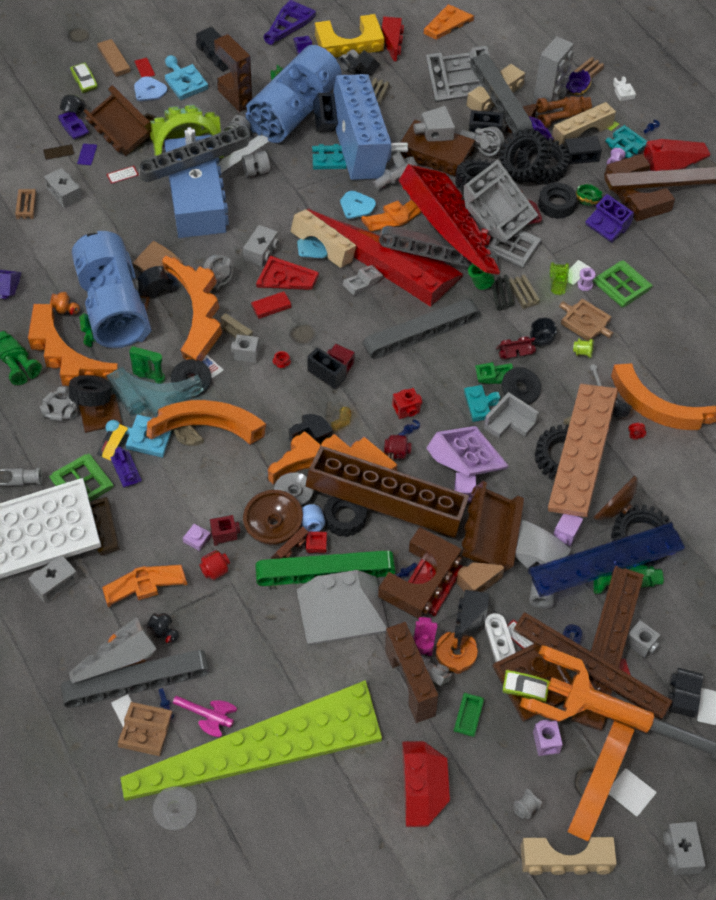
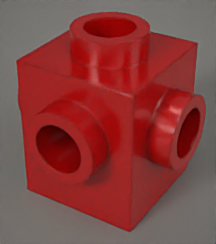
[392,388,422,419]

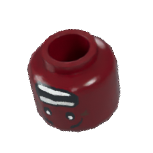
[384,435,412,460]

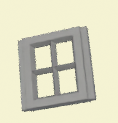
[487,230,542,268]

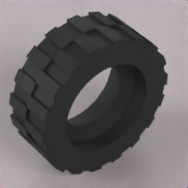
[538,182,577,219]
[68,375,111,407]
[323,496,367,537]

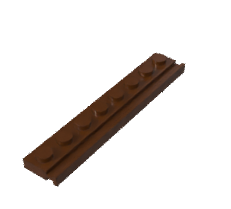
[571,566,644,731]

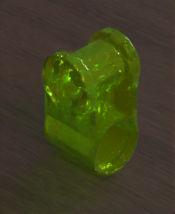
[549,262,569,295]

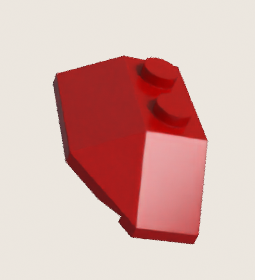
[402,741,450,827]

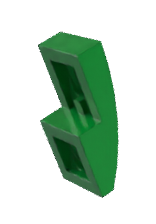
[475,362,513,384]

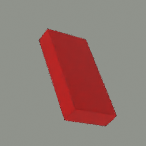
[251,291,291,319]

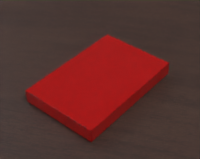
[408,559,463,616]

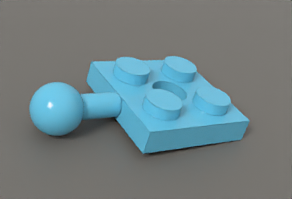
[165,55,208,100]
[105,414,173,458]

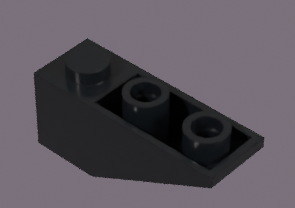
[454,590,490,648]

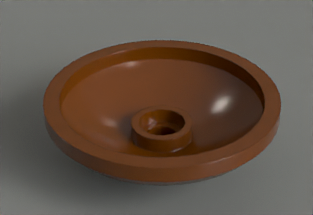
[593,475,638,521]
[243,490,303,544]

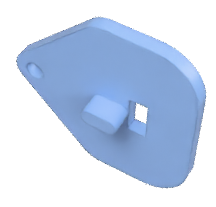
[134,77,167,101]

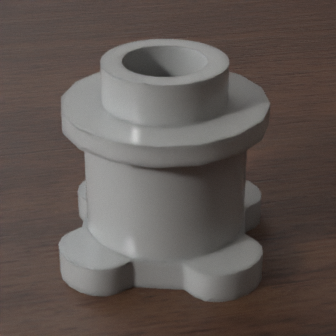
[514,789,543,819]

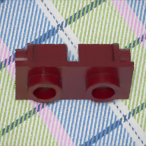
[496,336,536,359]

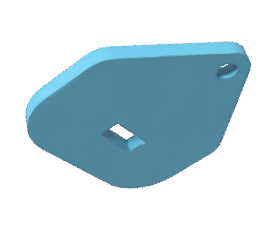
[340,191,376,219]
[297,236,328,258]

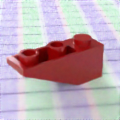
[382,16,404,61]

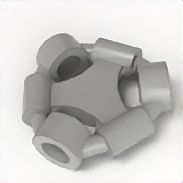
[39,387,79,421]

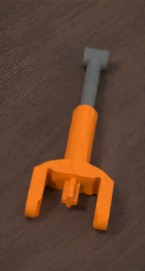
[519,645,716,761]

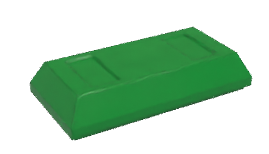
[454,693,484,737]

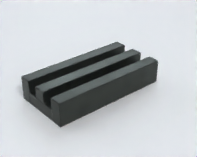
[492,274,515,311]

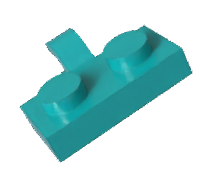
[464,385,500,422]

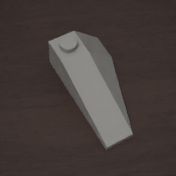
[69,617,156,683]

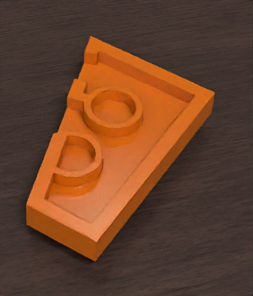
[424,4,474,40]

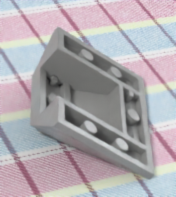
[426,46,490,102]
[464,160,538,242]
[297,570,388,646]

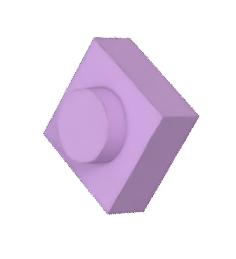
[183,524,211,551]

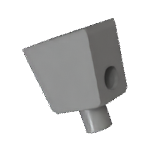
[413,106,455,141]

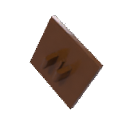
[79,394,123,433]

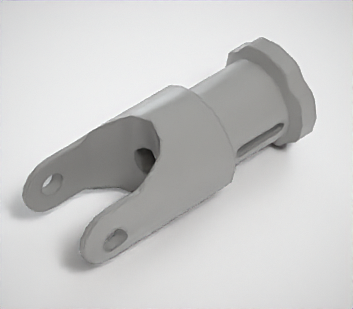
[0,467,42,486]

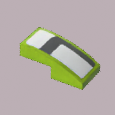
[70,63,98,93]
[503,670,549,703]

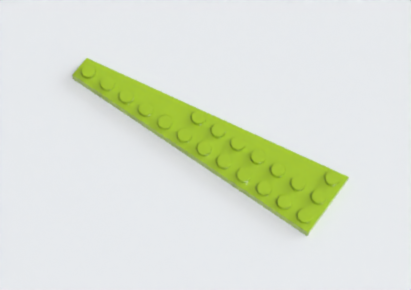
[120,680,382,801]

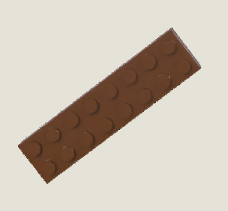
[305,446,469,537]

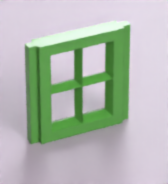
[593,260,653,307]
[49,454,114,502]

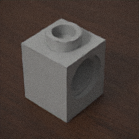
[231,335,259,363]
[625,620,660,658]

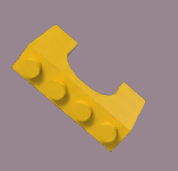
[315,14,384,58]

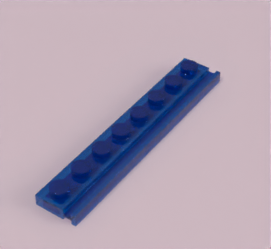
[528,522,685,597]

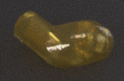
[330,406,352,431]

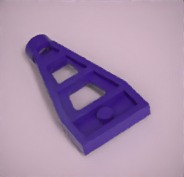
[263,0,316,45]

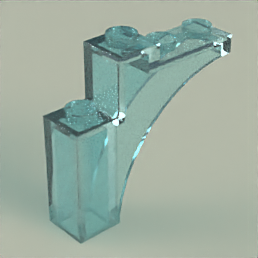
[106,367,203,418]

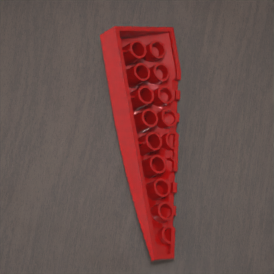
[398,164,500,275]
[307,209,463,307]

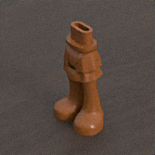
[536,96,592,128]

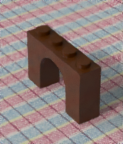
[214,34,252,112]
[604,154,675,222]
[378,527,463,619]
[385,622,438,723]

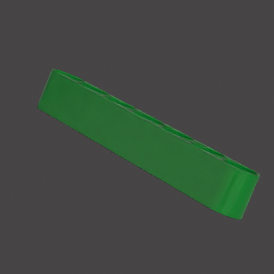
[255,551,396,586]

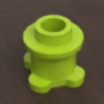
[573,338,594,358]

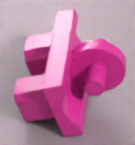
[413,617,437,656]

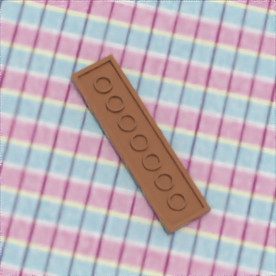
[548,384,618,517]

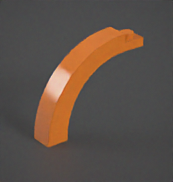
[611,363,716,430]
[146,400,266,445]
[568,720,635,841]

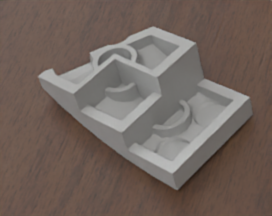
[515,520,571,575]

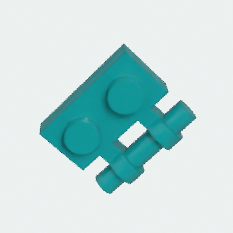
[605,125,647,158]
[312,144,346,170]

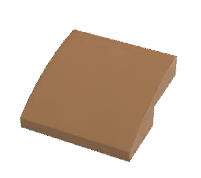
[133,241,183,273]
[118,702,172,756]

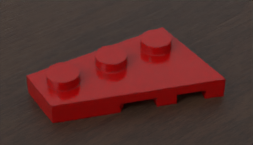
[256,256,319,290]

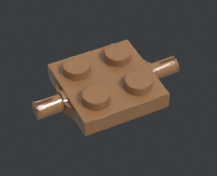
[559,299,614,341]

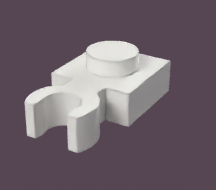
[613,76,636,101]

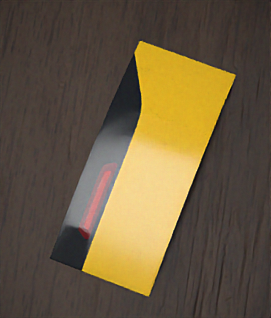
[97,424,128,461]

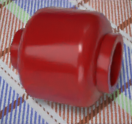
[199,550,230,580]

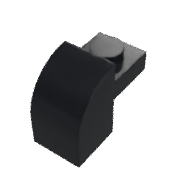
[346,50,381,76]
[137,266,180,299]
[289,414,333,445]

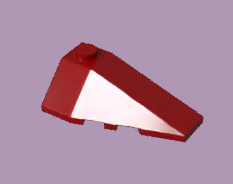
[643,139,711,171]

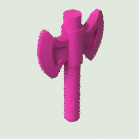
[173,696,237,737]

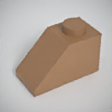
[457,562,504,592]

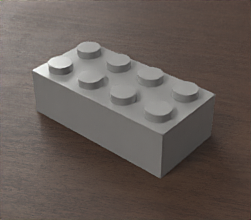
[533,36,574,112]

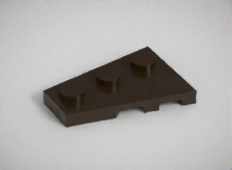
[90,497,120,556]

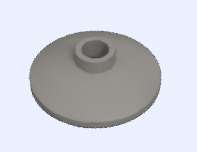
[274,473,313,505]

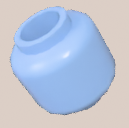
[301,504,325,532]

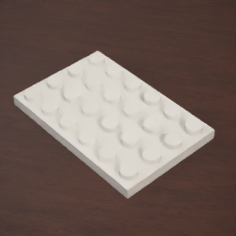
[0,478,101,579]

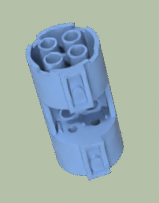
[245,45,342,143]
[72,231,152,348]

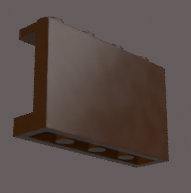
[84,85,152,157]
[400,119,475,176]
[462,481,524,572]

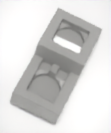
[343,265,383,296]

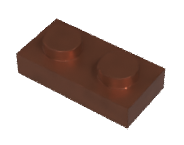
[271,527,308,559]

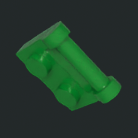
[129,346,165,384]

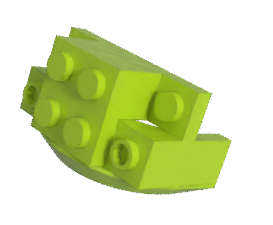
[150,105,224,158]

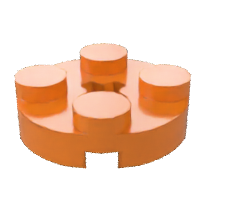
[436,632,478,674]

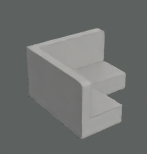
[484,392,539,438]

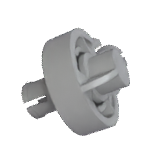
[460,127,505,156]
[373,151,417,191]
[204,255,233,292]

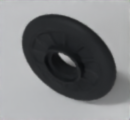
[171,359,212,397]
[502,367,541,405]

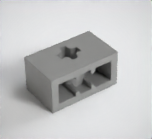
[44,168,82,208]
[243,225,279,267]
[28,555,79,604]
[663,822,705,875]

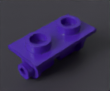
[110,447,142,488]

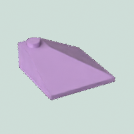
[426,426,509,476]

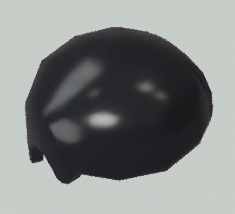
[60,94,86,112]
[530,317,558,346]
[612,398,632,418]

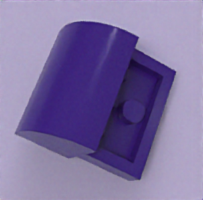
[585,194,634,243]

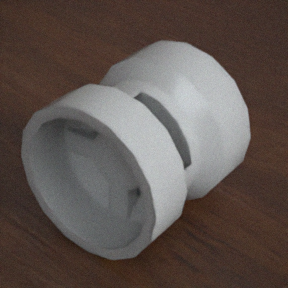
[338,49,359,71]

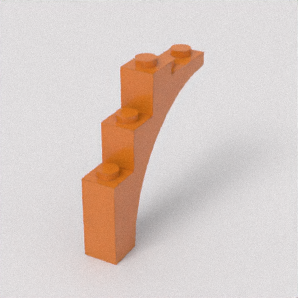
[162,256,222,362]
[28,304,120,386]
[268,431,397,485]

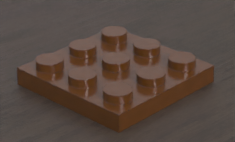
[492,644,572,722]

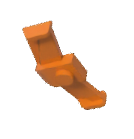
[361,200,421,232]
[102,565,187,608]

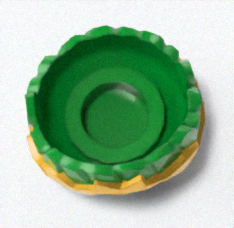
[576,184,602,206]

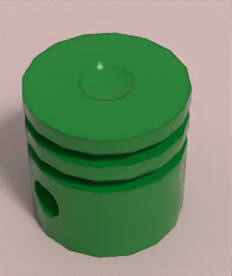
[468,263,495,290]

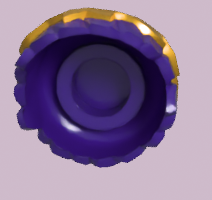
[566,70,591,95]

